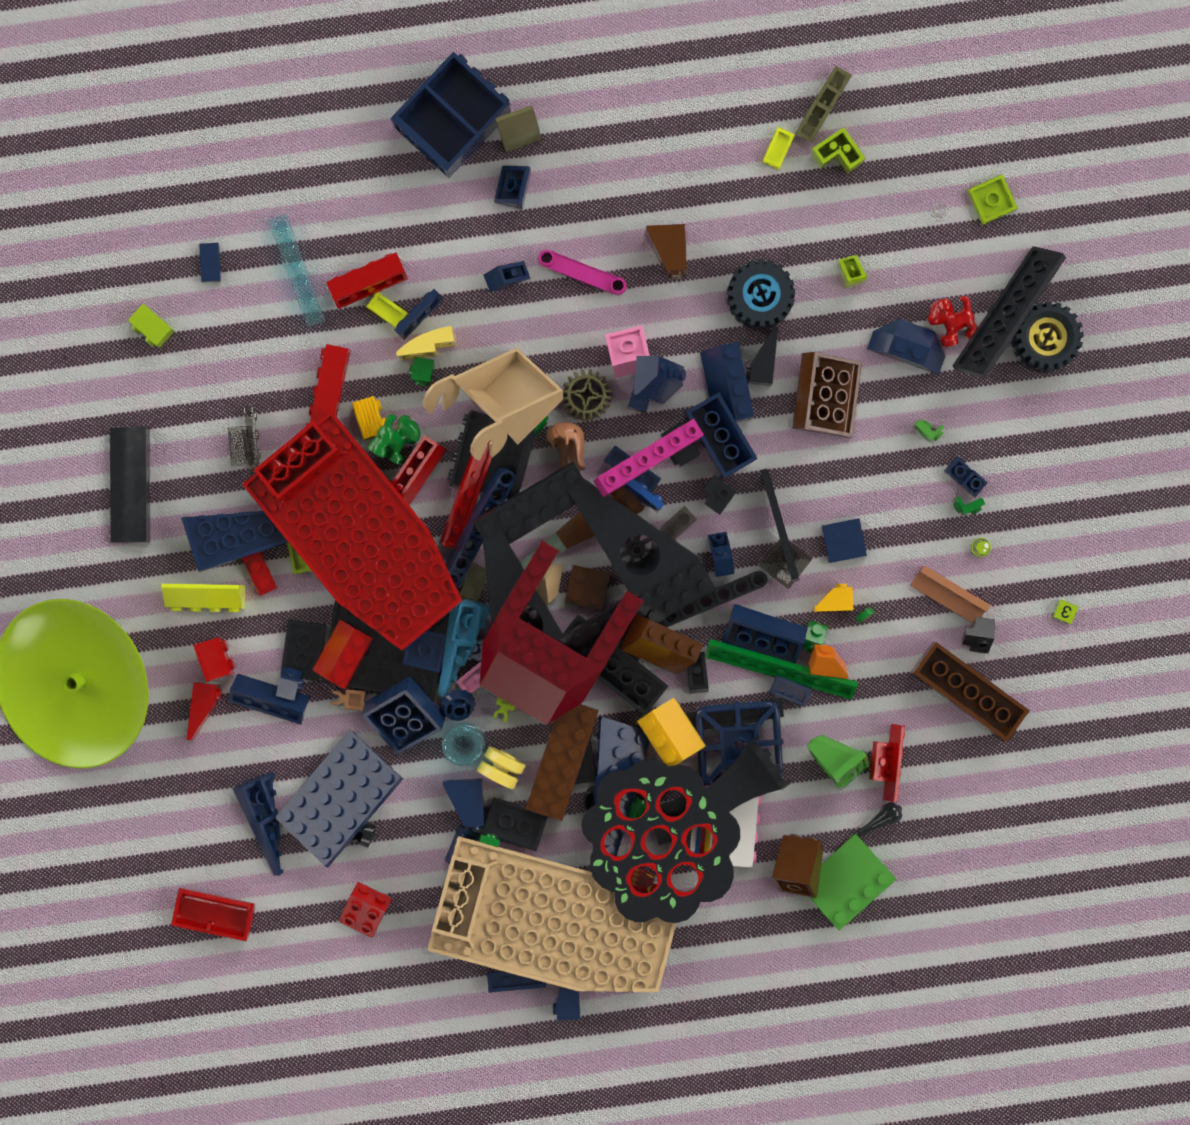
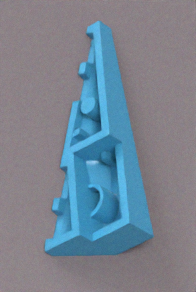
[438,599,490,697]

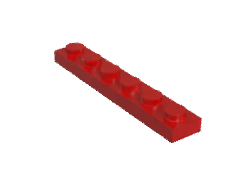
[439,440,492,549]

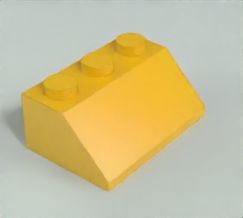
[637,697,706,766]

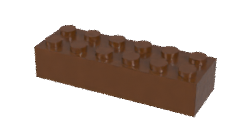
[910,642,1030,742]
[526,704,599,821]

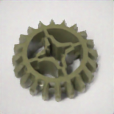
[562,369,612,421]

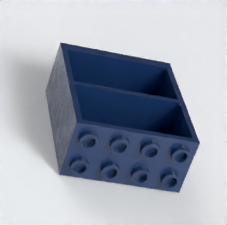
[390,51,511,178]

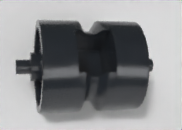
[350,821,378,848]

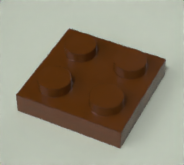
[565,565,611,610]

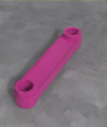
[538,250,627,296]

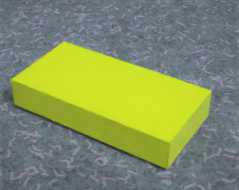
[762,127,795,170]
[366,292,408,328]

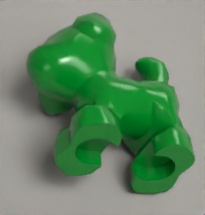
[366,414,421,465]

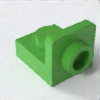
[913,419,944,442]

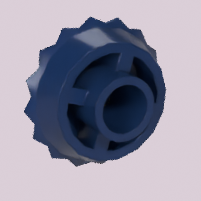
[439,689,476,721]

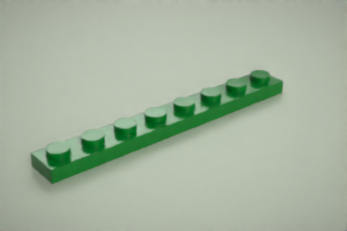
[704,639,858,700]

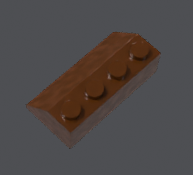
[620,614,704,674]

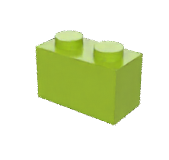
[128,303,175,348]

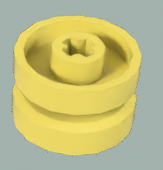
[476,746,526,790]

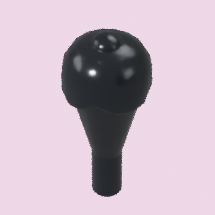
[857,802,902,836]

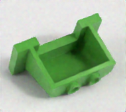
[807,735,870,791]

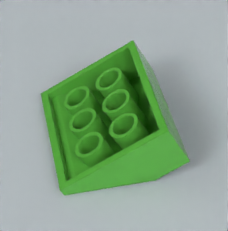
[809,834,897,931]

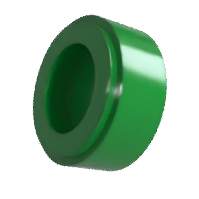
[856,607,875,624]

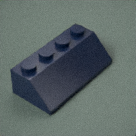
[700,342,755,422]
[634,356,686,404]
[685,393,758,479]
[722,604,808,664]

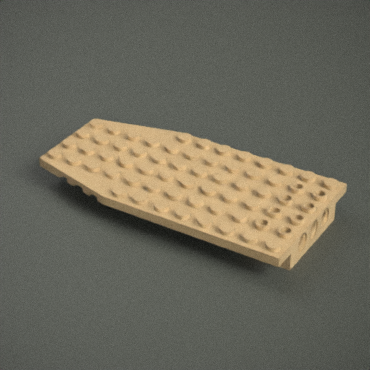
[427,836,676,992]

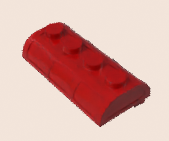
[171,887,255,941]

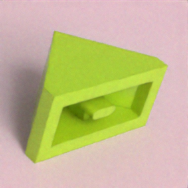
[838,255,867,288]

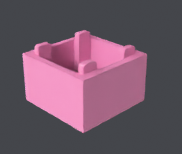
[605,325,650,378]

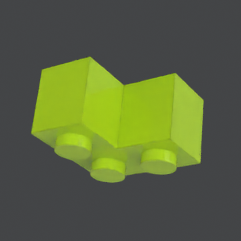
[810,127,866,174]

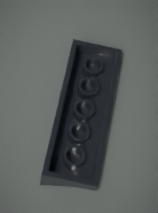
[110,426,150,543]
[563,614,669,716]

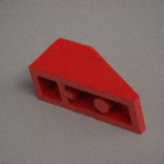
[186,682,222,740]

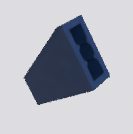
[443,778,485,830]

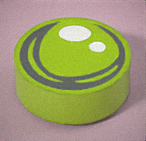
[971,538,991,557]

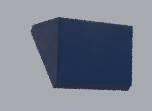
[494,166,531,210]

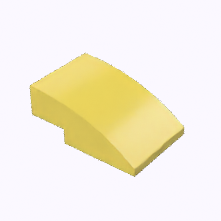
[396,326,456,361]

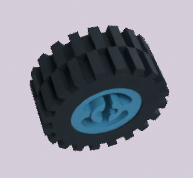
[727,259,795,330]

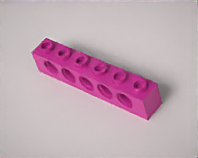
[593,419,704,498]

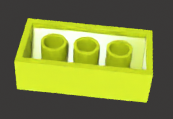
[161,584,245,612]

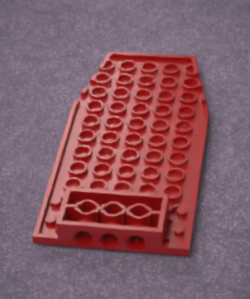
[242,411,463,651]

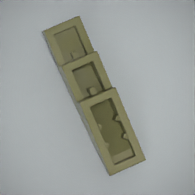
[796,65,852,143]

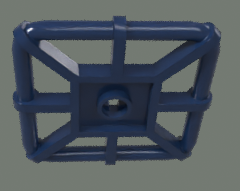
[695,701,784,786]

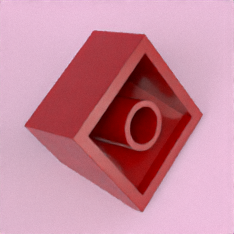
[193,637,235,682]

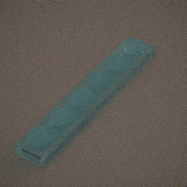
[268,213,326,328]

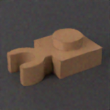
[331,689,366,711]

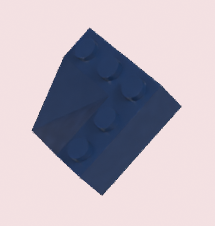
[361,676,446,755]

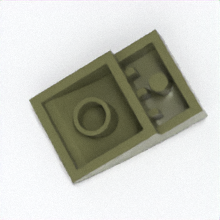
[496,105,542,152]

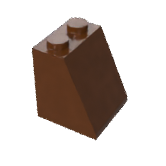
[646,224,687,280]
[772,834,824,898]

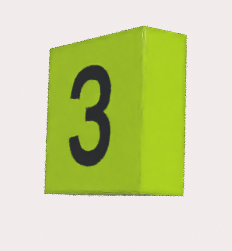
[1052,599,1078,624]

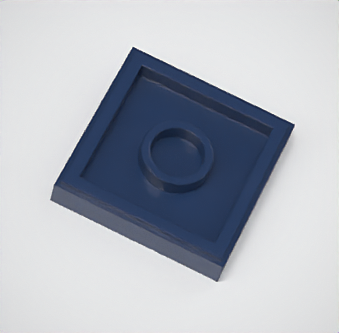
[821,518,867,563]
[402,631,446,673]

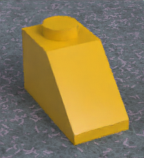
[813,584,853,612]

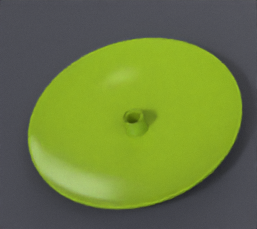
[0,599,149,768]

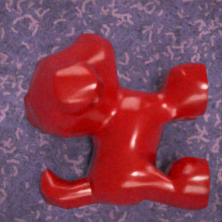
[927,295,978,347]

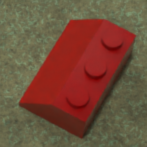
[313,619,374,689]

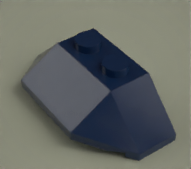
[867,319,945,375]

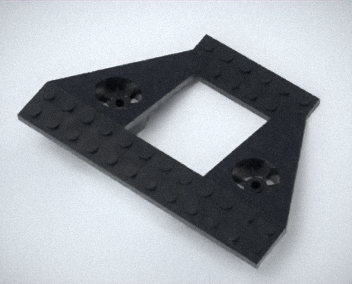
[473,461,716,658]

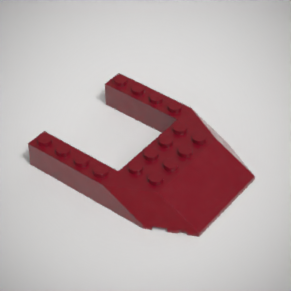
[480,540,643,725]

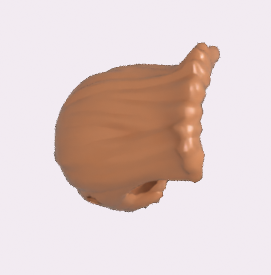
[546,422,586,472]

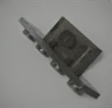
[227,406,261,477]

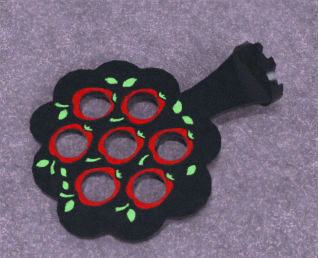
[581,735,791,923]

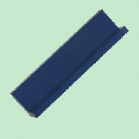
[228,674,310,725]

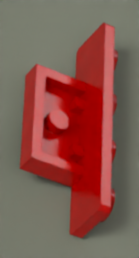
[869,724,905,802]

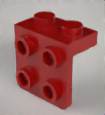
[339,882,392,938]

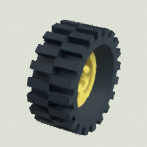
[1011,302,1084,372]

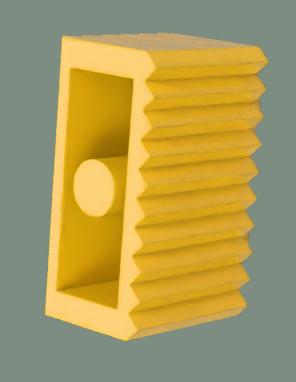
[352,396,386,441]

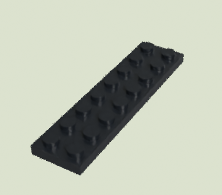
[952,246,1066,379]

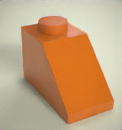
[808,644,849,679]

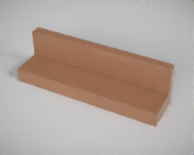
[911,565,991,623]

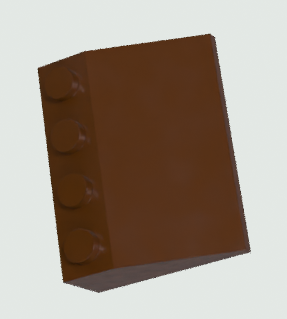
[792,352,862,437]

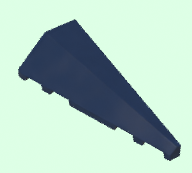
[232,772,283,876]

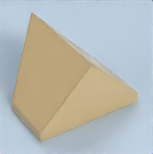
[537,563,564,606]

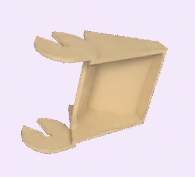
[423,348,563,461]

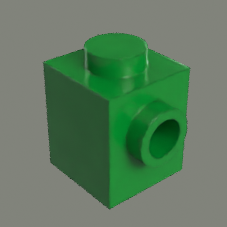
[409,356,435,387]

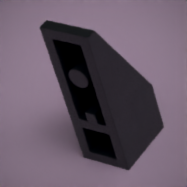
[746,326,778,386]

